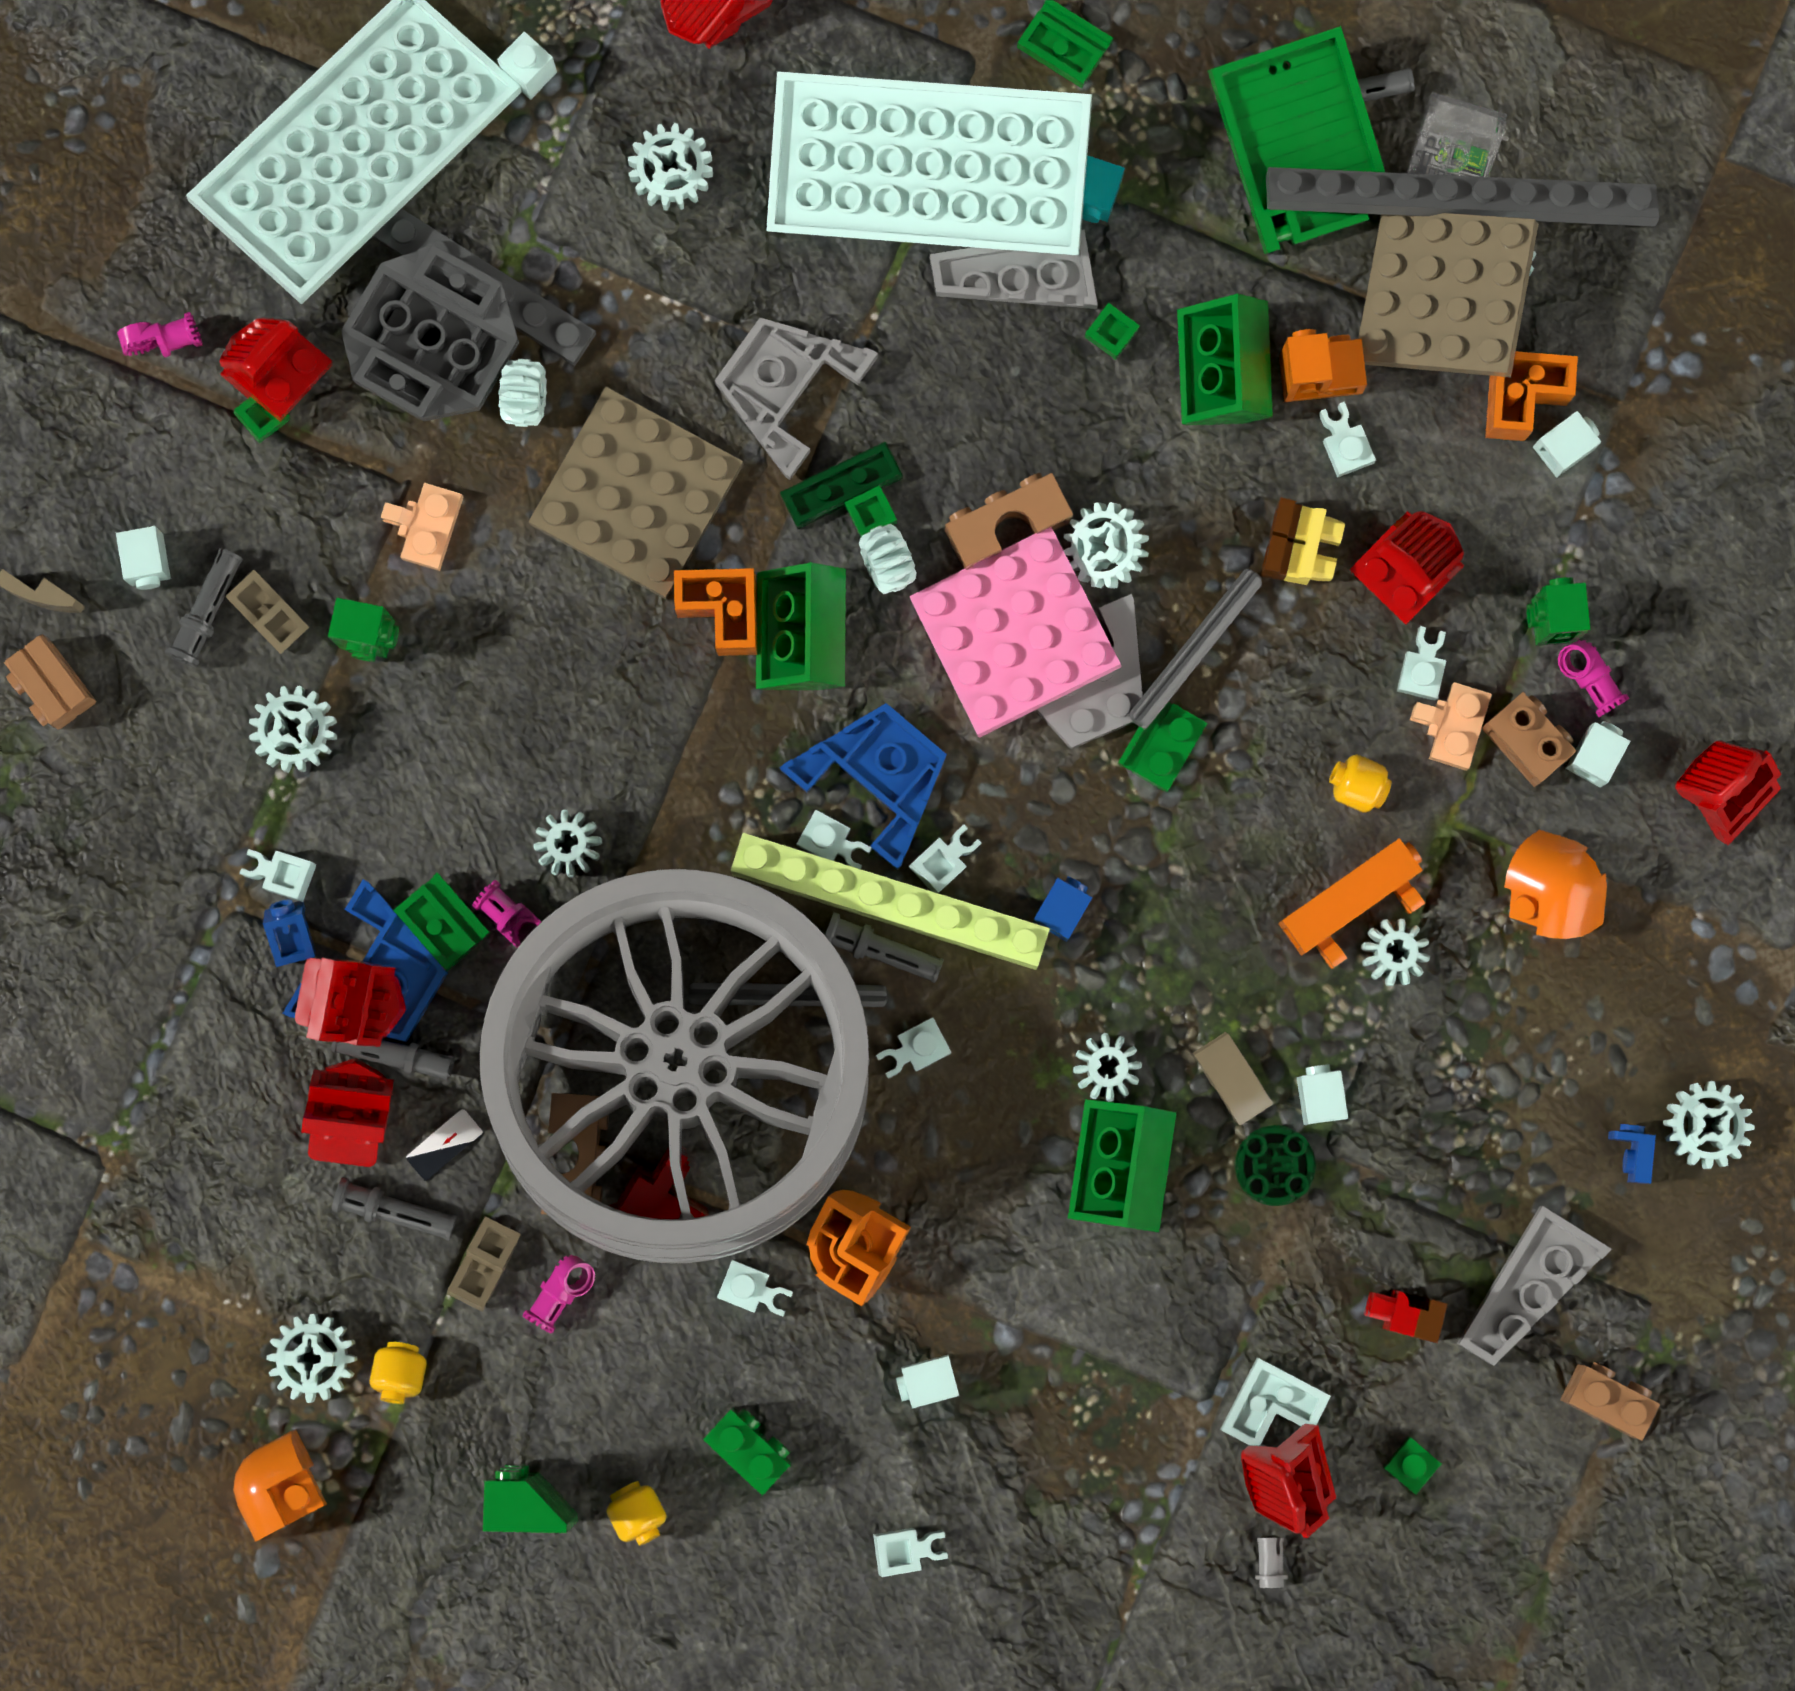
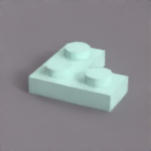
[1220,1358,1331,1446]

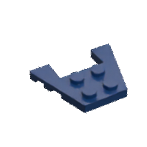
[780,703,947,870]
[282,879,448,1042]

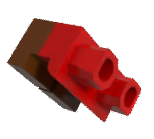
[1364,1290,1448,1344]

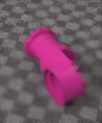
[117,312,202,358]
[1558,640,1629,717]
[472,880,542,948]
[522,1255,595,1334]

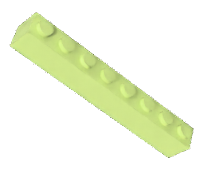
[731,833,1050,970]

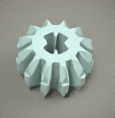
[498,359,547,427]
[859,524,916,594]
[534,810,602,878]
[1361,918,1430,986]
[1073,1033,1142,1102]

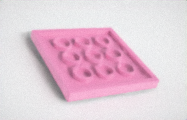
[909,527,1122,738]

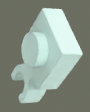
[1319,402,1376,478]
[1397,626,1446,701]
[797,810,872,869]
[909,825,981,893]
[239,849,316,902]
[876,1018,951,1079]
[717,1260,793,1316]
[873,1528,948,1577]

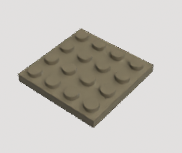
[1358,213,1539,377]
[529,387,744,600]

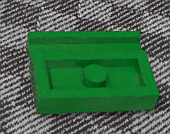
[1017,0,1113,88]
[1117,702,1207,793]
[393,872,491,971]

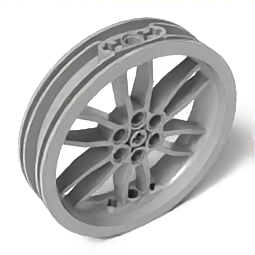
[480,869,870,1263]

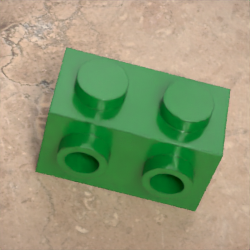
[1526,577,1590,646]
[328,597,399,662]
[703,1407,792,1496]

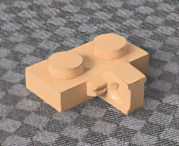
[381,483,463,571]
[1410,682,1492,771]

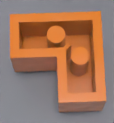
[1279,329,1367,402]
[1485,351,1578,441]
[674,568,757,656]

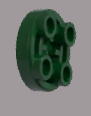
[1234,1125,1316,1206]

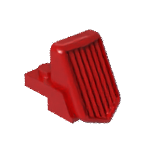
[660,0,773,49]
[220,317,332,422]
[1349,511,1465,625]
[1675,740,1782,846]
[295,957,406,1047]
[301,1058,394,1167]
[608,1146,709,1219]
[1241,1424,1336,1538]

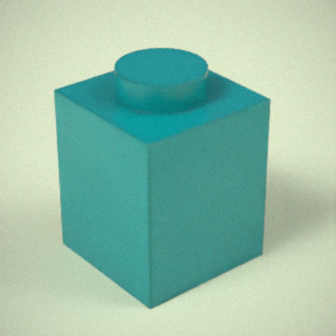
[1082,156,1125,223]

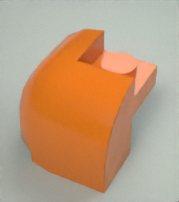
[1504,830,1607,939]
[806,1190,911,1306]
[233,1429,327,1542]

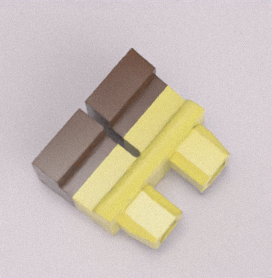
[1260,497,1345,585]

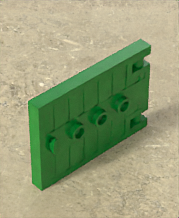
[1208,26,1385,254]

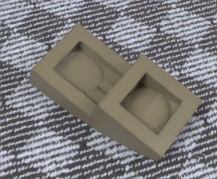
[0,569,85,613]
[225,570,309,654]
[1193,1032,1273,1126]
[447,1216,521,1312]

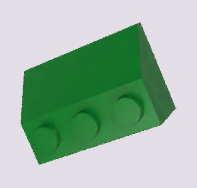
[1177,293,1273,426]
[756,562,846,690]
[1067,1099,1176,1233]
[483,1464,578,1533]

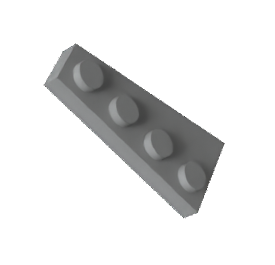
[930,230,1098,309]
[1457,1206,1612,1366]

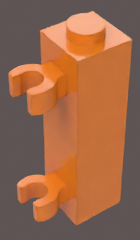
[1278,838,1425,969]

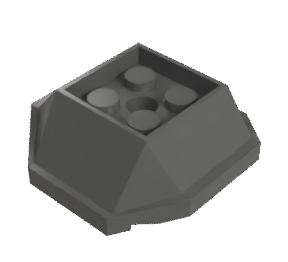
[341,244,519,422]

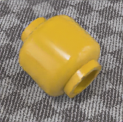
[1329,754,1392,813]
[369,1342,427,1404]
[606,1481,667,1546]

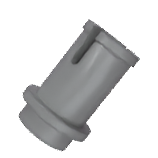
[1255,1538,1288,1588]

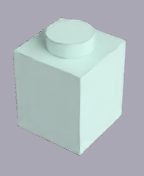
[497,32,557,100]
[1533,411,1601,478]
[116,526,171,590]
[1565,721,1630,787]
[1297,1064,1348,1125]
[896,1355,959,1409]

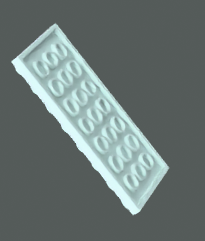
[186,0,521,304]
[766,72,1092,255]

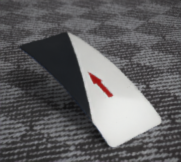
[406,1109,483,1181]

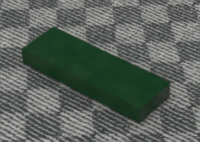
[780,441,903,530]

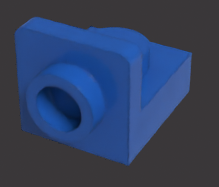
[263,899,316,967]
[1608,1124,1656,1184]

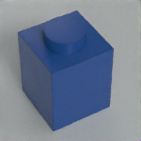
[1032,877,1093,942]

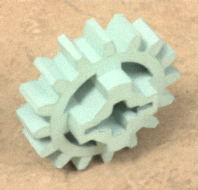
[628,123,713,210]
[1064,502,1149,588]
[249,686,337,773]
[1663,1081,1755,1169]
[267,1314,357,1403]

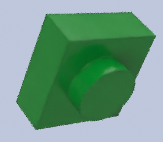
[1084,303,1140,360]
[234,397,290,444]
[844,485,897,537]
[1383,1436,1442,1495]

